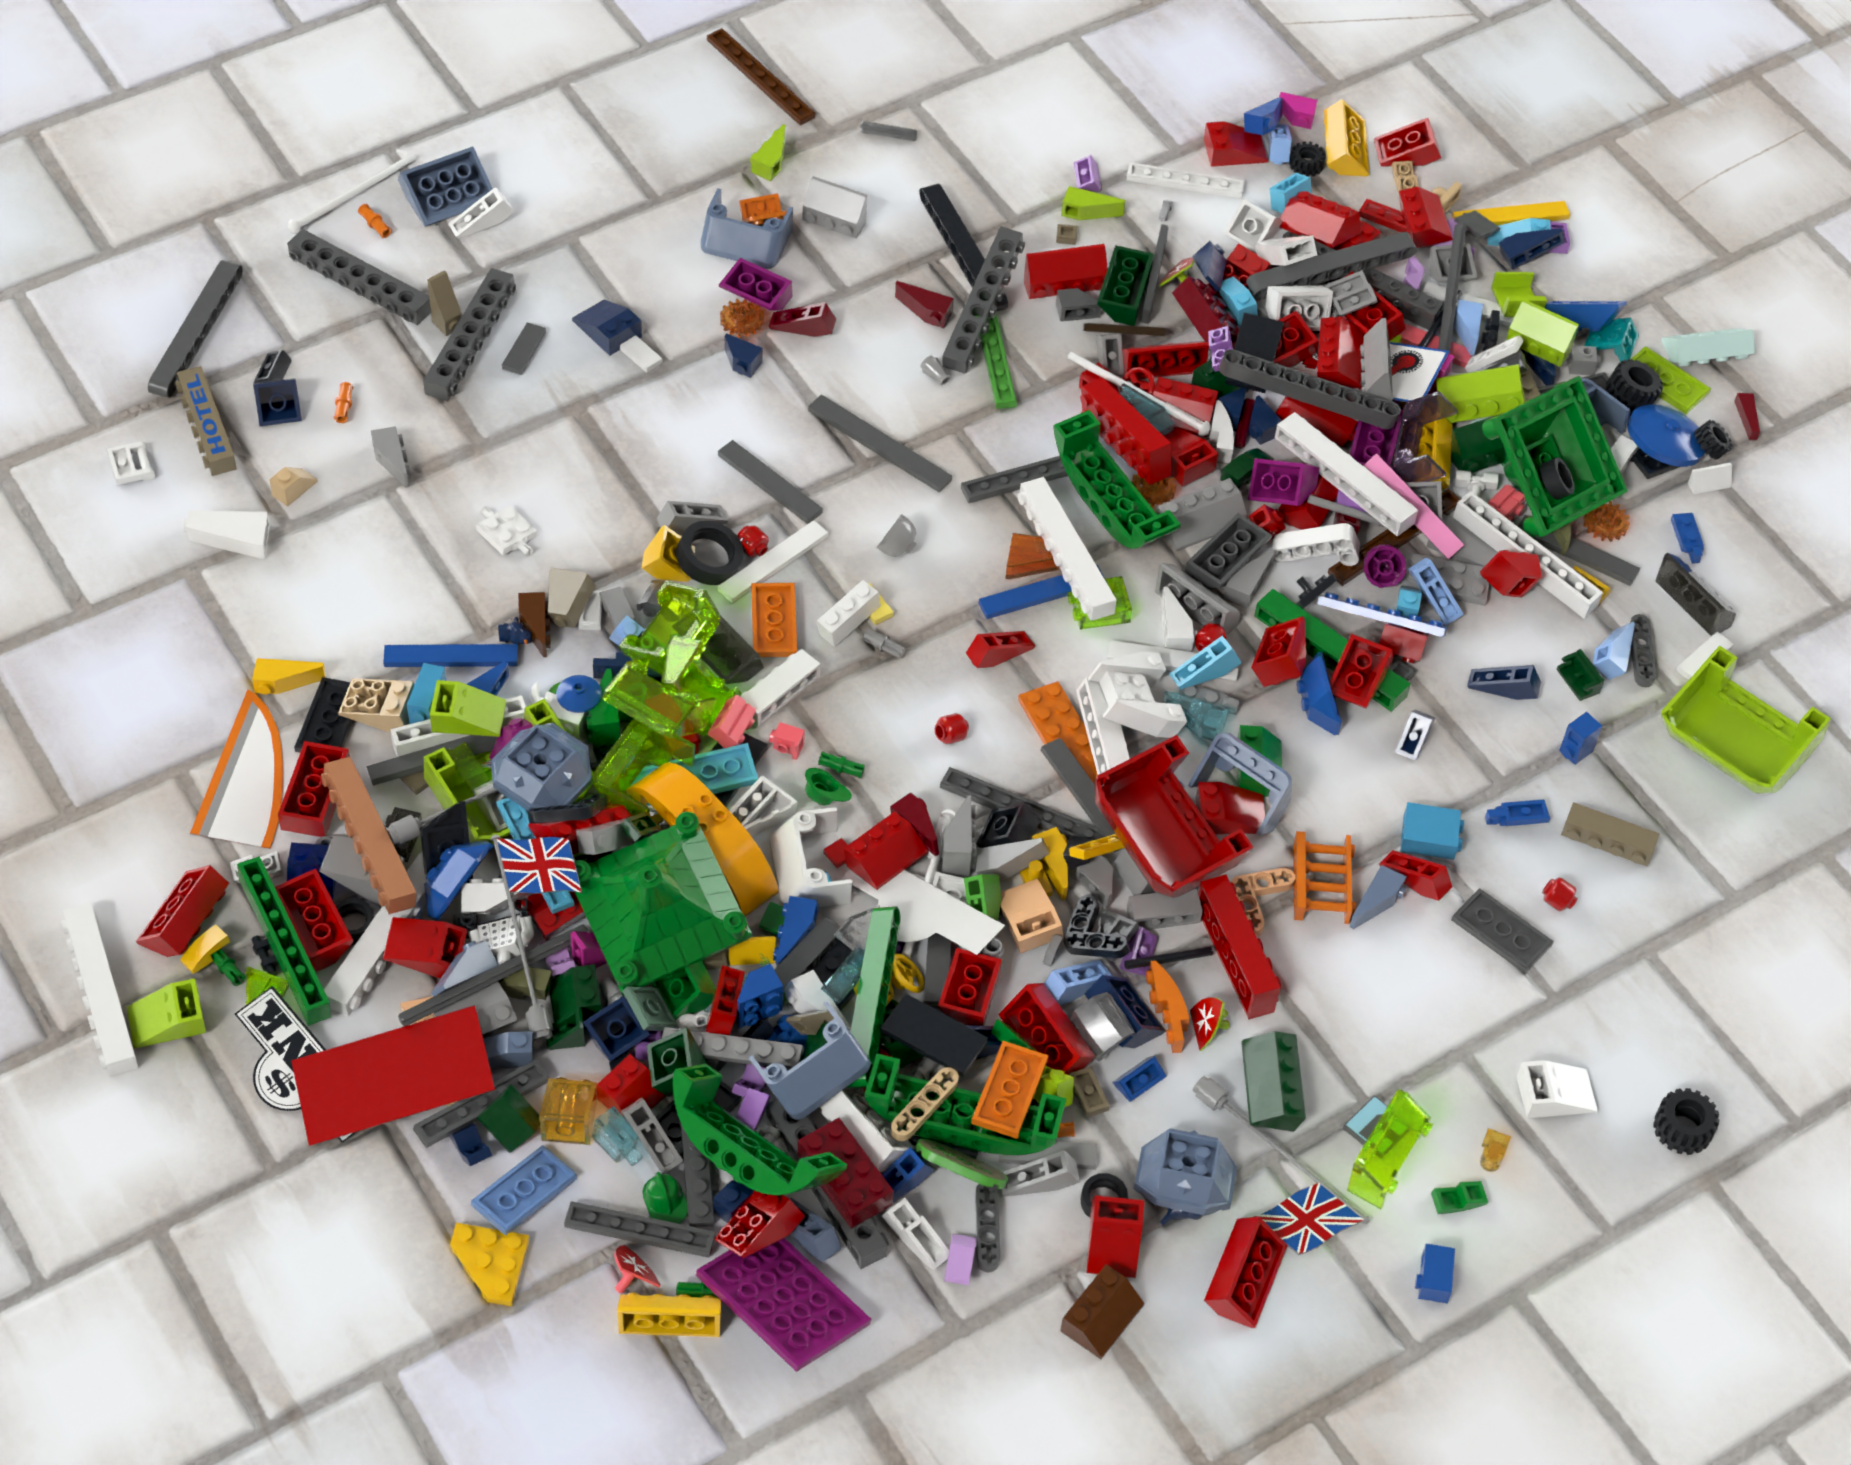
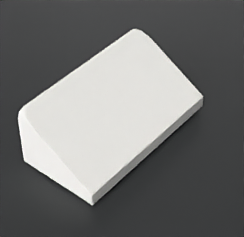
[1688,463,1732,494]

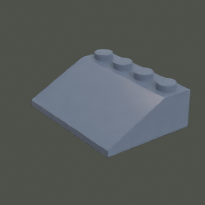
[398,146,493,227]

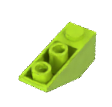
[750,124,786,182]
[1061,186,1126,221]
[1034,1066,1074,1107]

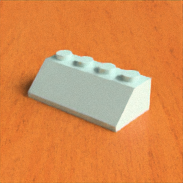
[1661,328,1755,366]

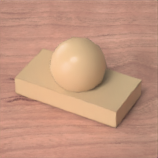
[1431,182,1462,214]

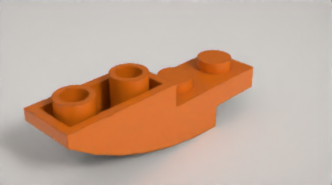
[1146,961,1190,1053]

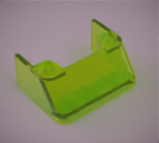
[602,658,717,738]
[592,718,695,816]
[1347,1088,1433,1209]

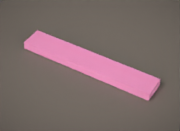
[1363,453,1464,560]

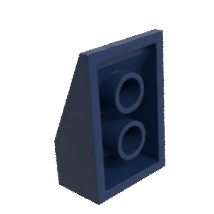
[572,299,642,356]

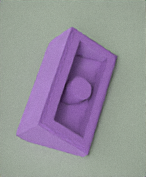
[1074,155,1101,192]
[1120,926,1158,976]
[736,1088,771,1132]

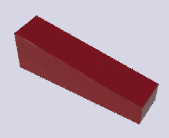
[1734,393,1760,440]

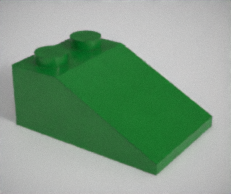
[586,668,621,750]

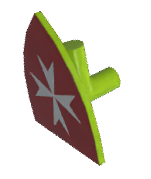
[1159,257,1194,287]
[1190,997,1230,1051]

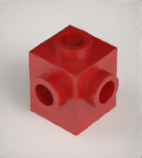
[1248,504,1286,540]

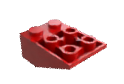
[1207,243,1272,307]
[1163,428,1218,487]
[383,917,467,979]
[714,1190,805,1258]
[1086,1195,1145,1278]

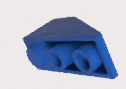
[773,896,819,966]

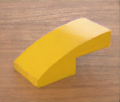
[180,924,230,974]

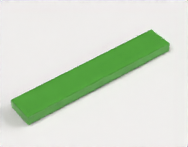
[976,314,1017,409]

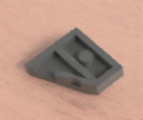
[1093,908,1140,962]

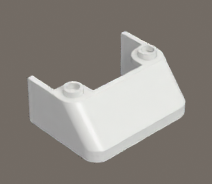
[770,807,852,907]

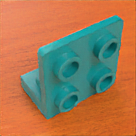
[1584,317,1639,362]

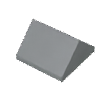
[1430,243,1478,283]

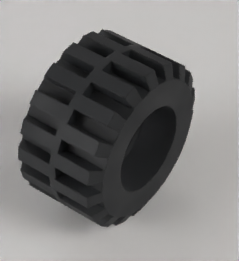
[1605,359,1663,412]
[1653,1088,1720,1155]

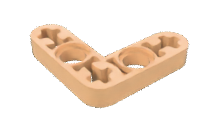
[1231,868,1295,937]

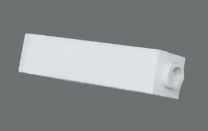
[1254,236,1317,266]
[184,510,270,559]

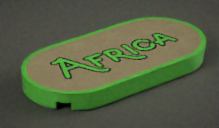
[915,1139,1008,1189]

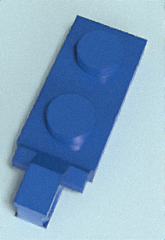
[1671,513,1704,564]
[1485,799,1550,826]

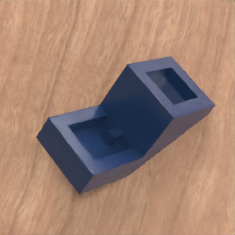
[449,1123,492,1166]

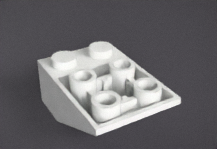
[462,878,531,915]
[1517,1061,1597,1118]

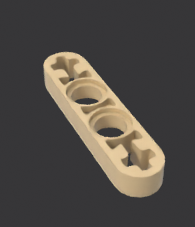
[891,1067,959,1141]

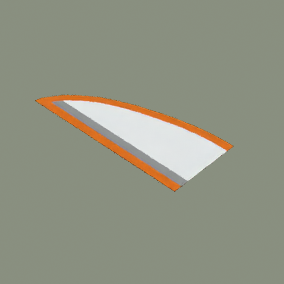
[190,689,283,849]

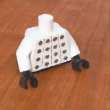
[460,899,534,965]

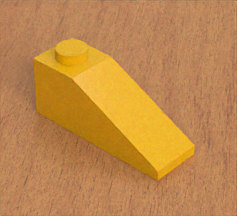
[252,658,326,694]
[1032,827,1068,901]

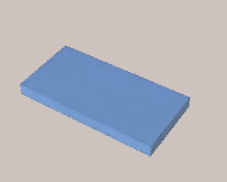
[471,1145,577,1236]

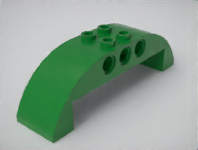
[1053,410,1181,549]
[864,1054,1066,1155]
[673,1064,847,1195]

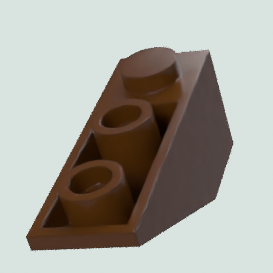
[518,592,551,657]

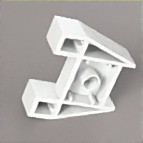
[1088,651,1187,738]

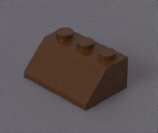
[1060,1264,1145,1359]

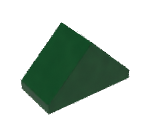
[547,1007,585,1050]

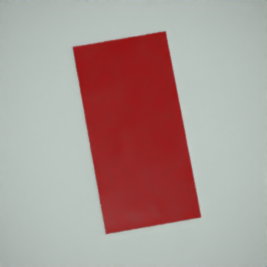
[291,1005,495,1146]

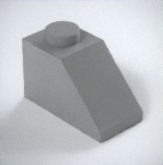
[1096,333,1124,376]
[1075,855,1113,908]

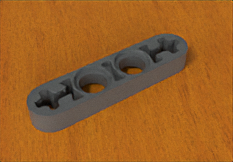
[1630,614,1656,688]
[975,1184,1000,1272]

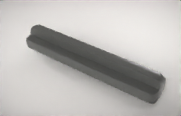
[860,121,917,141]

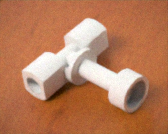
[1454,470,1498,497]

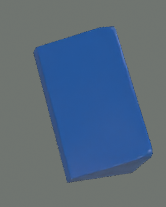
[1113,1056,1167,1102]

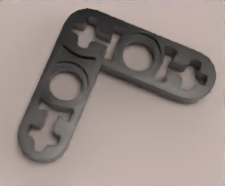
[527,793,608,823]
[1064,894,1130,958]

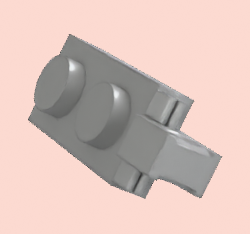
[1176,685,1239,716]

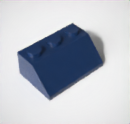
[1084,975,1166,1048]

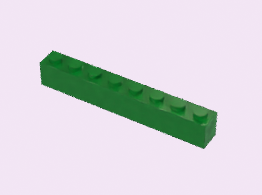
[1254,589,1411,712]
[237,856,331,1026]

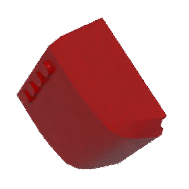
[1095,735,1254,898]

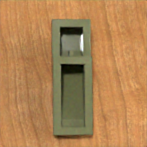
[498,967,553,1000]

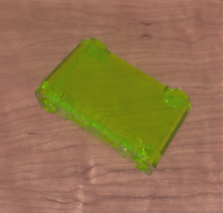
[619,580,720,681]
[661,636,742,736]

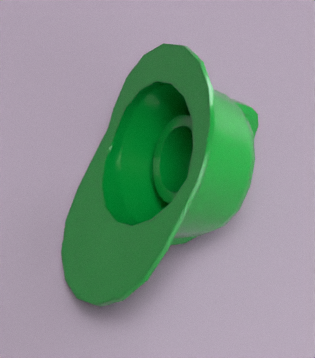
[805,768,852,806]
[642,1172,687,1224]

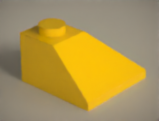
[642,525,695,582]

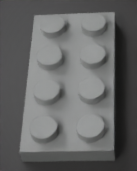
[1401,552,1489,606]

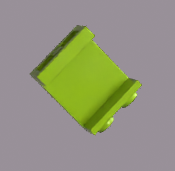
[1491,272,1547,317]

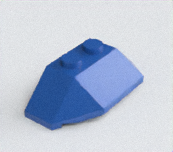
[1545,301,1627,331]
[1296,652,1342,735]
[424,840,493,921]

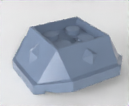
[491,723,592,811]
[1133,1128,1237,1215]

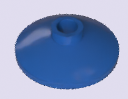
[556,675,602,713]

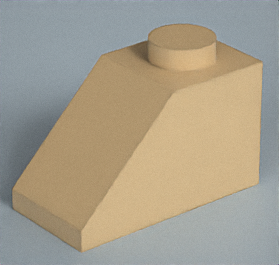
[269,467,318,507]

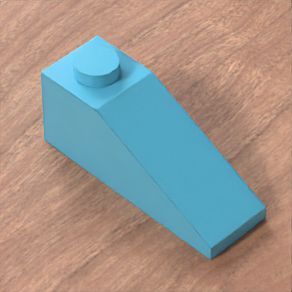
[1487,218,1551,246]
[1219,277,1258,326]
[1169,636,1242,690]

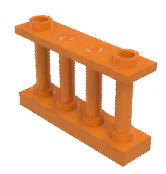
[1293,831,1356,924]

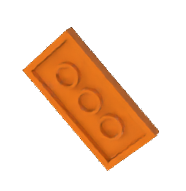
[751,583,797,657]
[971,1041,1049,1139]

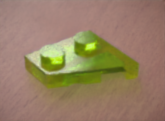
[246,966,290,1005]

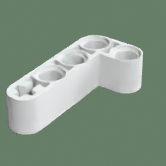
[1272,523,1360,566]

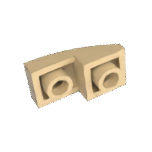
[1391,161,1418,194]

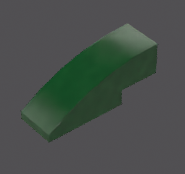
[1220,448,1274,489]

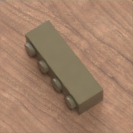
[1561,802,1660,866]

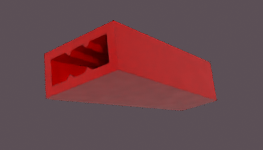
[1275,396,1358,447]

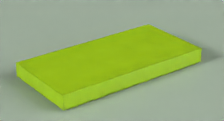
[1631,346,1711,415]

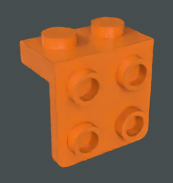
[739,193,787,226]

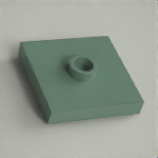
[622,986,678,1031]

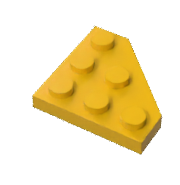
[450,1223,530,1307]

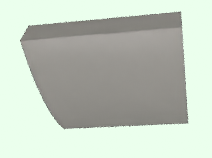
[1325,271,1378,317]

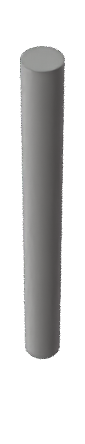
[1307,495,1386,528]

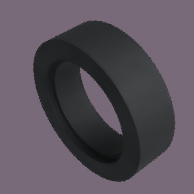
[676,521,744,585]

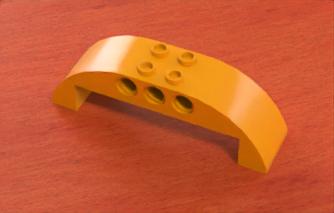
[626,762,779,917]

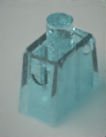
[591,1106,643,1166]

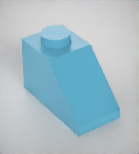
[1396,586,1422,617]

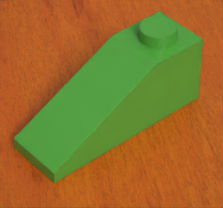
[964,874,1002,938]

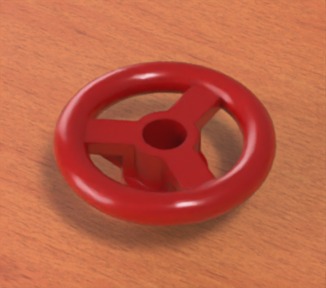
[1120,367,1155,407]

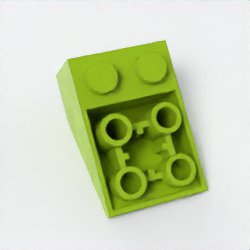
[430,680,506,737]
[126,978,206,1049]

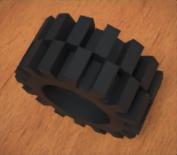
[1289,141,1326,177]
[1694,420,1733,460]

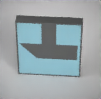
[1343,1095,1411,1159]

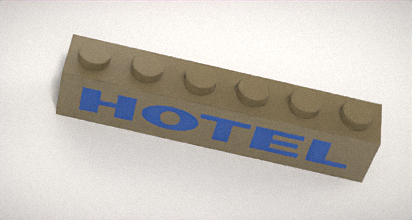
[175,366,237,476]

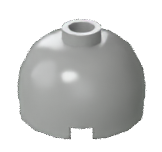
[876,514,917,557]

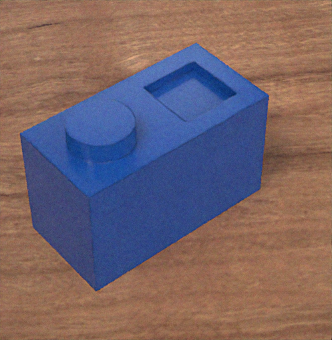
[1559,712,1602,765]
[1415,1244,1455,1304]

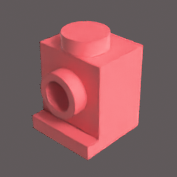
[769,722,805,760]

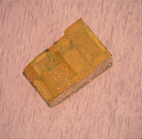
[1480,1128,1511,1172]

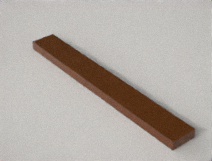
[707,28,816,126]
[1328,489,1461,586]

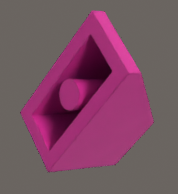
[1279,92,1318,129]
[570,931,607,969]

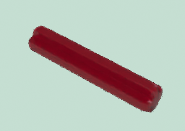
[1234,398,1255,448]

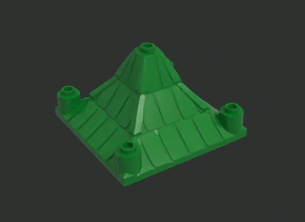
[1482,376,1628,537]
[575,812,753,996]

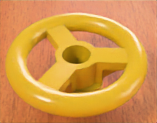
[891,954,925,993]

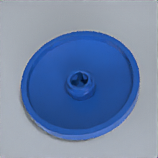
[1627,404,1705,467]

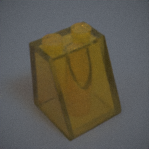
[539,1077,597,1145]

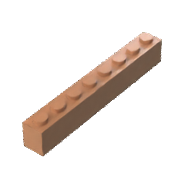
[321,757,416,914]

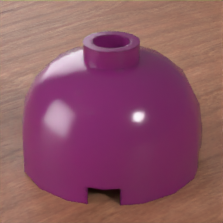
[1363,544,1406,588]

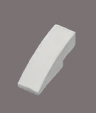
[1209,400,1234,463]
[882,1198,949,1270]

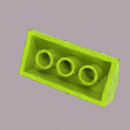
[1436,364,1525,423]

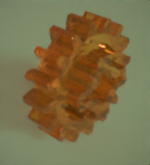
[720,299,764,337]
[1131,473,1177,508]
[1583,501,1630,542]

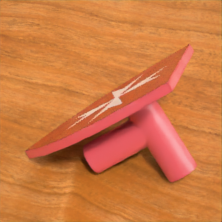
[614,1245,661,1294]

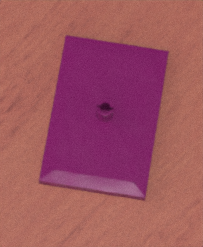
[696,1238,872,1372]

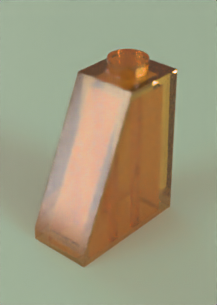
[1005,533,1059,579]

